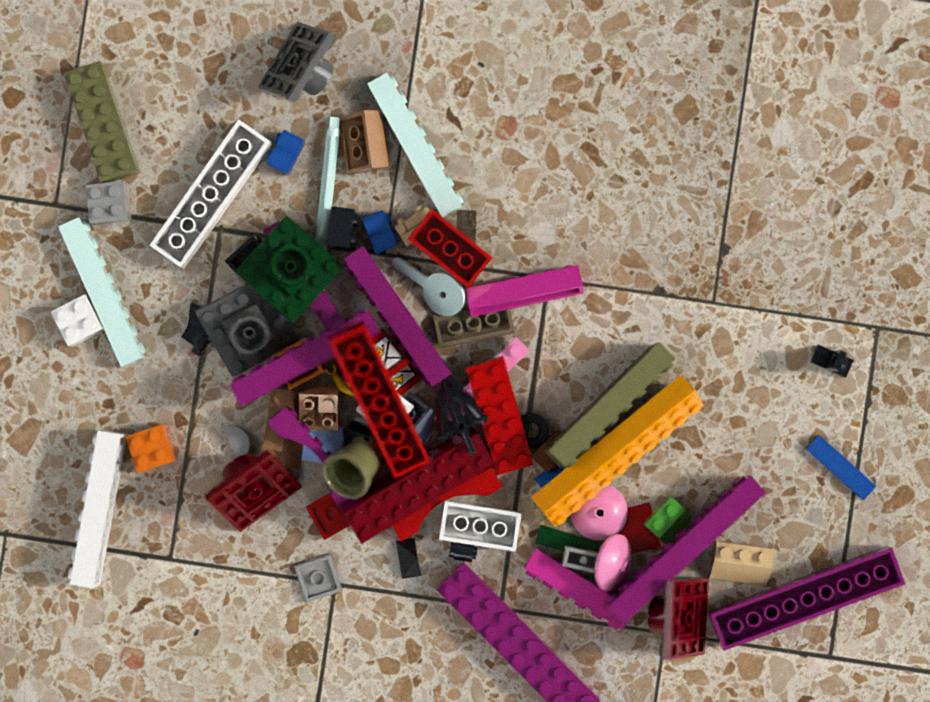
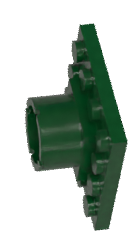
[234,215,344,325]

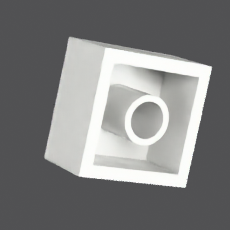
[51,294,104,347]

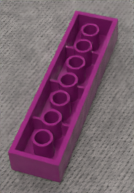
[344,246,451,387]
[229,309,381,406]

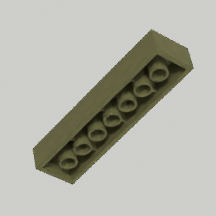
[543,342,675,467]

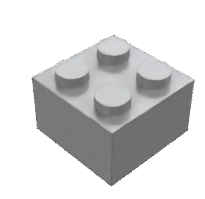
[85,181,132,225]

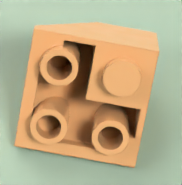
[299,386,340,431]

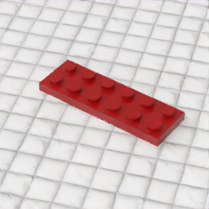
[466,356,534,476]
[306,461,392,540]

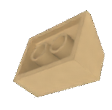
[709,540,774,586]

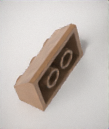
[339,110,389,174]

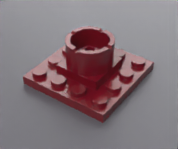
[203,449,302,532]
[647,577,709,661]

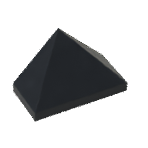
[396,538,421,579]

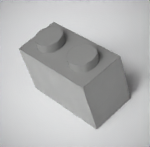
[561,545,599,573]

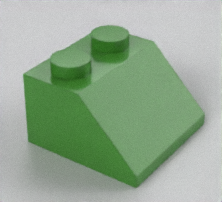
[643,496,692,544]

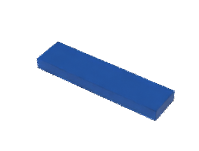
[806,435,876,500]

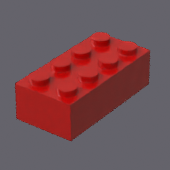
[407,209,493,288]

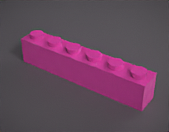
[465,265,583,317]
[524,548,629,630]

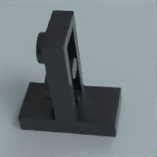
[810,345,854,378]

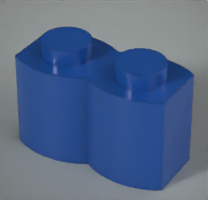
[266,130,305,176]
[362,210,399,255]

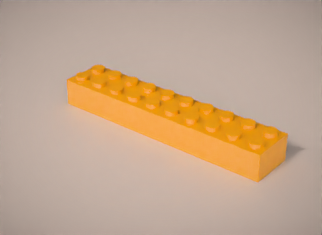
[531,375,704,527]

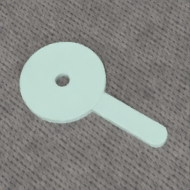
[392,257,465,316]

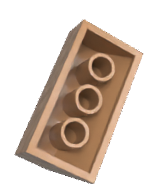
[262,388,304,469]

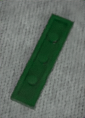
[535,525,603,552]

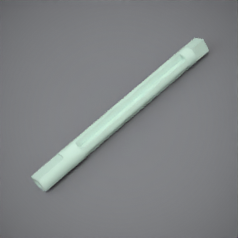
[315,116,340,251]

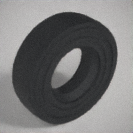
[520,413,549,448]

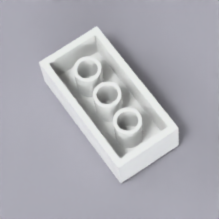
[439,500,522,552]

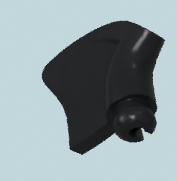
[181,303,212,356]

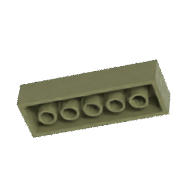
[64,61,141,183]

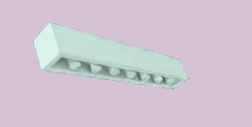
[367,73,464,218]
[58,217,146,367]

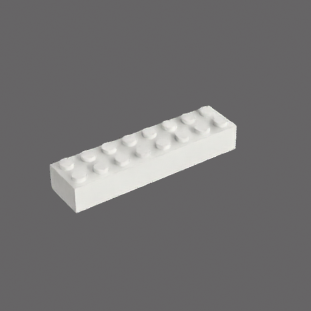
[150,119,272,269]
[68,430,128,588]

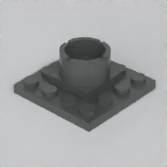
[258,22,335,103]
[195,284,300,378]

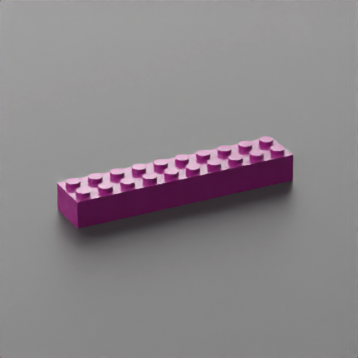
[603,475,766,625]
[708,546,906,651]
[436,561,600,702]

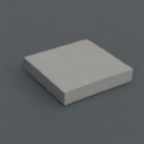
[294,554,343,603]

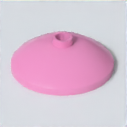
[570,485,628,541]
[595,534,632,592]

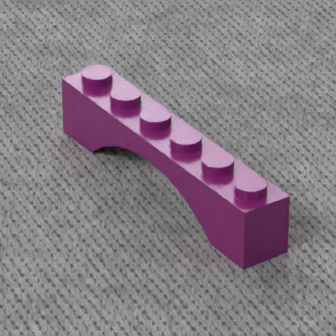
[267,406,350,505]

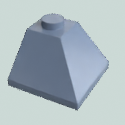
[405,392,433,445]

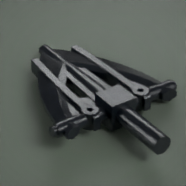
[436,380,489,456]

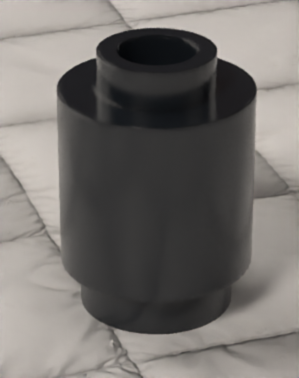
[449,542,478,562]

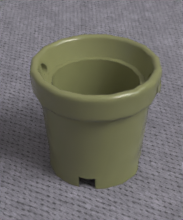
[322,436,384,499]

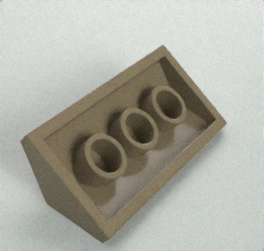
[433,306,515,349]

